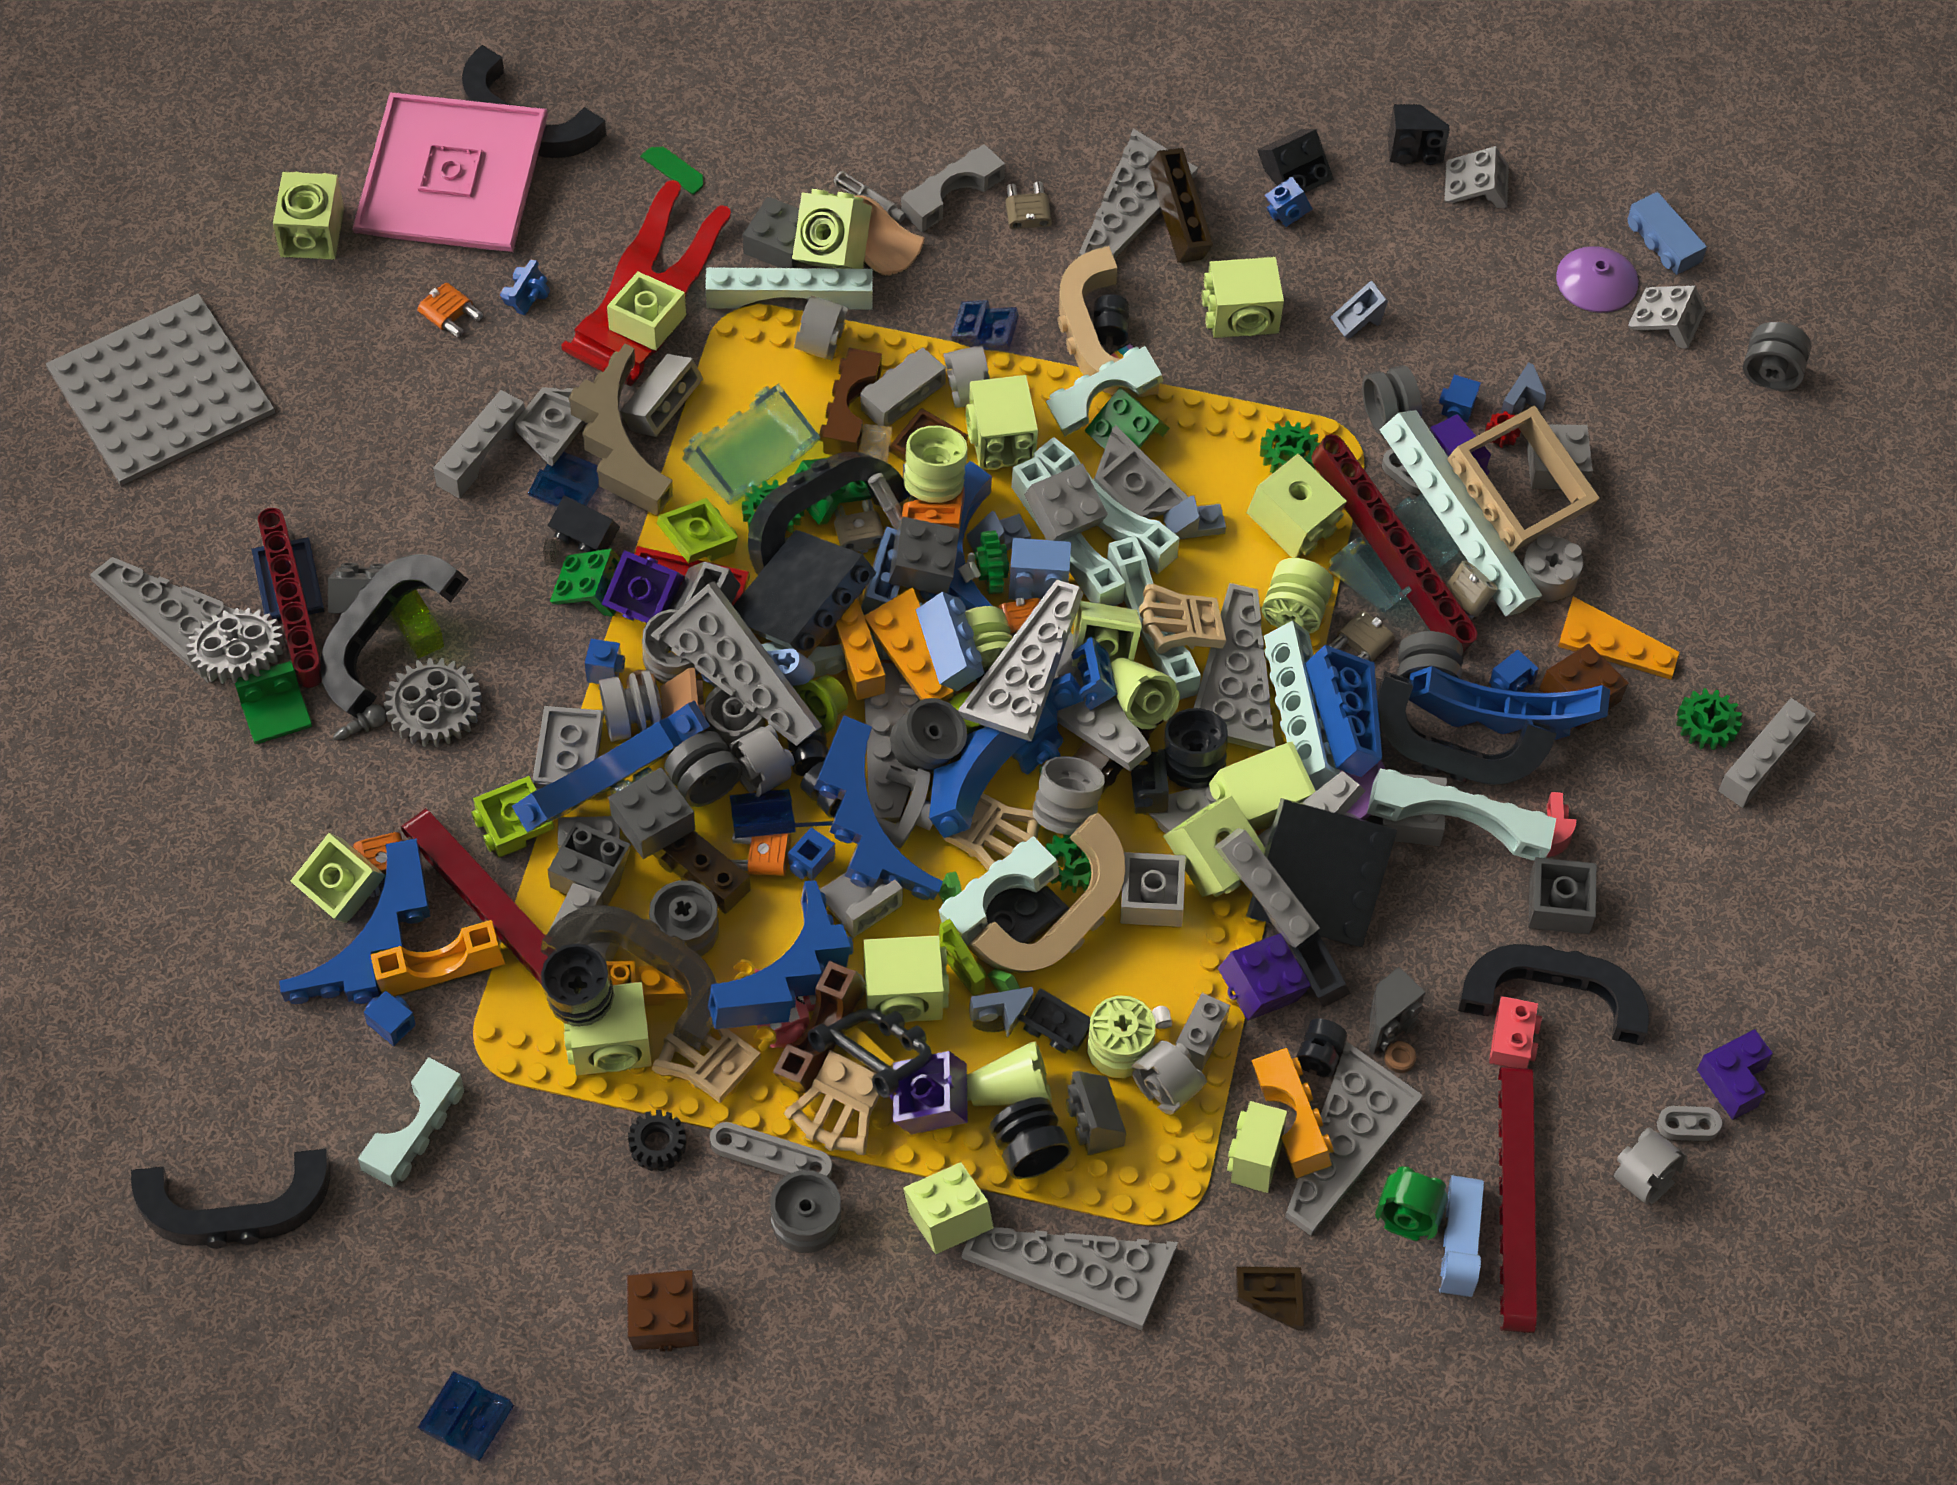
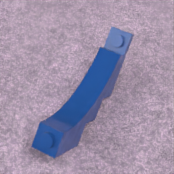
[929,672,1084,838]
[512,700,710,833]

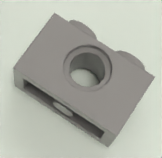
[1175,993,1230,1072]

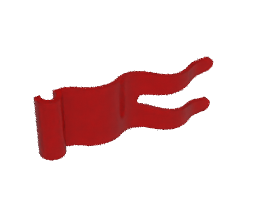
[561,180,731,386]

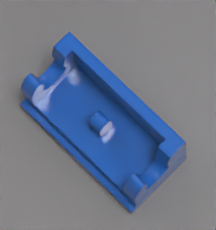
[1071,637,1117,710]

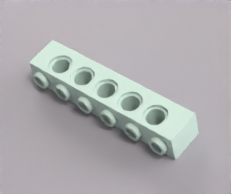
[1264,621,1340,791]

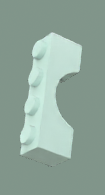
[1046,346,1163,437]
[939,836,1059,946]
[358,1057,464,1188]

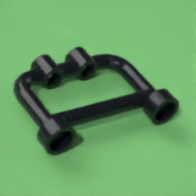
[808,1008,932,1098]

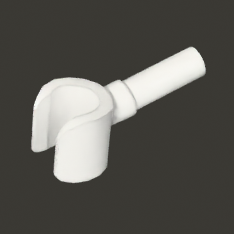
[958,553,981,583]
[1152,1006,1172,1029]

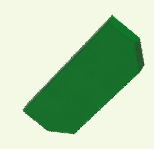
[640,147,703,195]

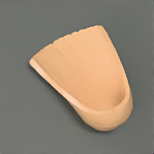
[855,195,924,276]

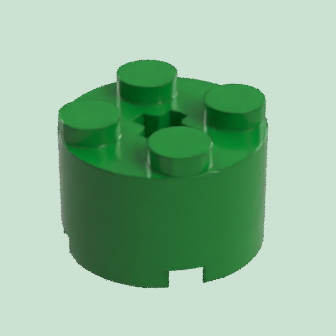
[1375,1166,1448,1241]

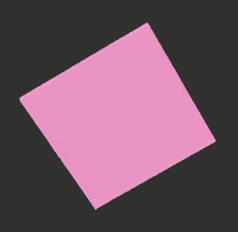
[352,92,548,252]

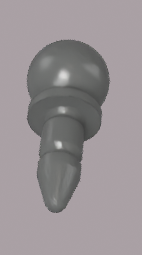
[333,704,387,740]

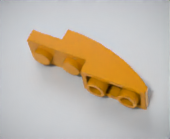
[579,961,698,1005]

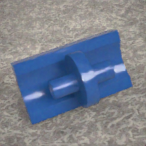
[500,260,550,315]
[1012,722,1063,775]

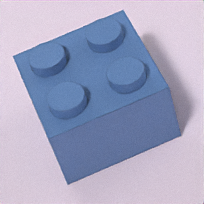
[1009,538,1071,600]

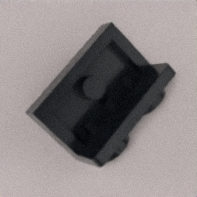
[1018,988,1091,1054]

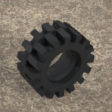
[628,1110,686,1171]

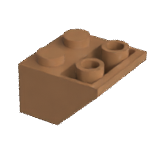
[660,668,706,733]

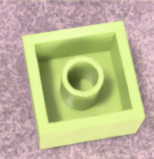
[607,272,686,350]
[291,833,386,923]
[1227,1101,1287,1193]
[903,1162,994,1254]

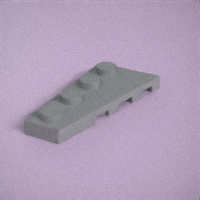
[1258,771,1365,849]

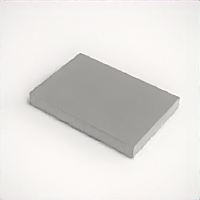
[532,706,604,789]

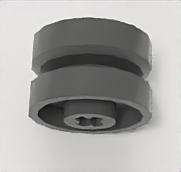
[1742,322,1812,391]
[1362,365,1422,434]
[1397,631,1463,679]
[890,698,967,774]
[664,731,743,807]
[649,880,719,960]
[770,1170,841,1253]

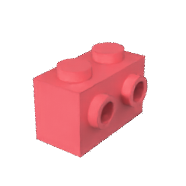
[1489,996,1542,1069]

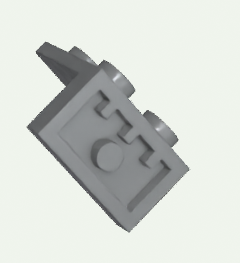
[1445,146,1509,208]
[1628,286,1706,349]
[820,873,903,938]

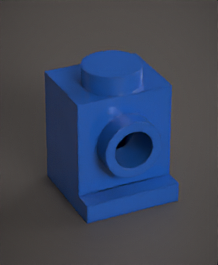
[1489,650,1539,692]
[788,827,835,881]

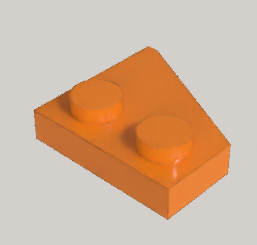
[901,487,965,532]

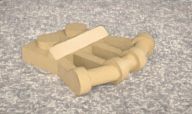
[1139,584,1226,654]
[943,793,1042,871]
[652,1005,761,1103]
[784,1050,880,1155]

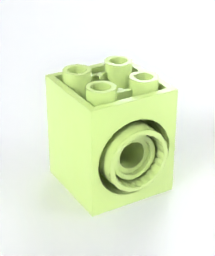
[273,172,344,259]
[792,189,872,269]
[1202,257,1284,338]
[966,375,1038,470]
[1247,454,1346,558]
[1163,795,1266,897]
[864,935,949,1024]
[563,982,652,1076]

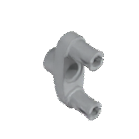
[875,761,933,848]

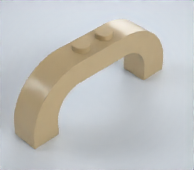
[1058,246,1159,398]
[967,813,1125,973]

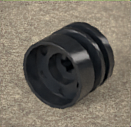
[1164,708,1228,789]
[541,943,614,1027]
[989,1097,1072,1180]

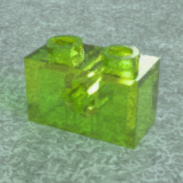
[391,590,444,659]

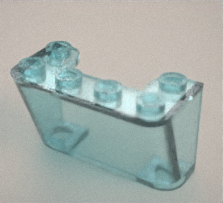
[682,383,820,505]
[1327,493,1461,613]

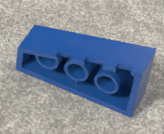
[1305,645,1382,777]

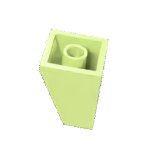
[1072,601,1141,667]
[1209,741,1316,831]

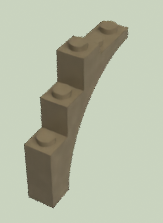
[569,344,673,516]

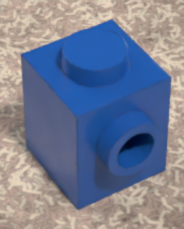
[1439,374,1481,423]
[584,639,626,684]
[364,991,416,1046]

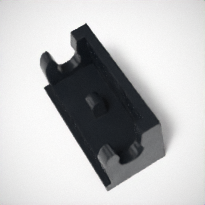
[1131,749,1169,814]

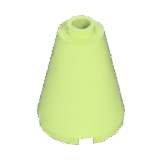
[1111,658,1180,729]
[967,1041,1052,1106]

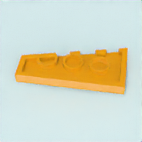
[864,587,953,701]
[1558,596,1679,680]

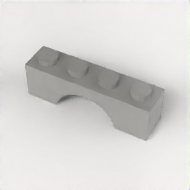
[901,144,1005,232]
[433,390,525,498]
[1718,698,1816,808]
[1214,828,1319,947]

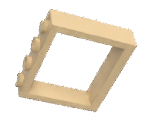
[1447,406,1600,553]

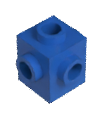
[1265,177,1313,227]

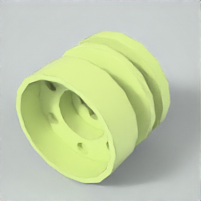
[904,426,968,503]
[1262,558,1334,634]
[965,606,1013,682]
[1087,996,1156,1078]

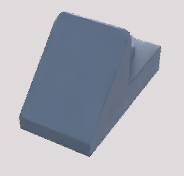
[1330,280,1388,339]
[1500,362,1546,415]
[1163,495,1226,539]
[966,511,1031,554]
[969,987,1034,1037]

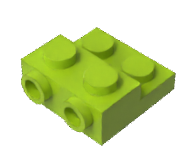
[657,498,738,563]
[471,776,554,858]

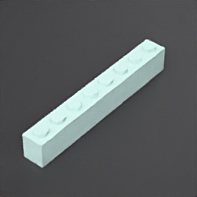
[1380,410,1542,616]

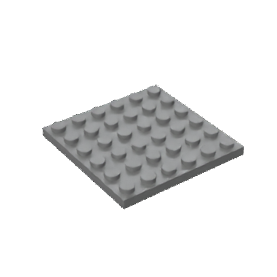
[45,294,275,486]

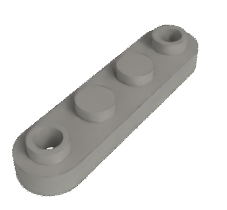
[710,1122,832,1178]

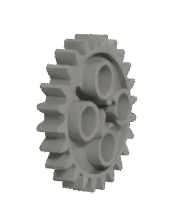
[186,608,285,684]
[384,658,482,747]

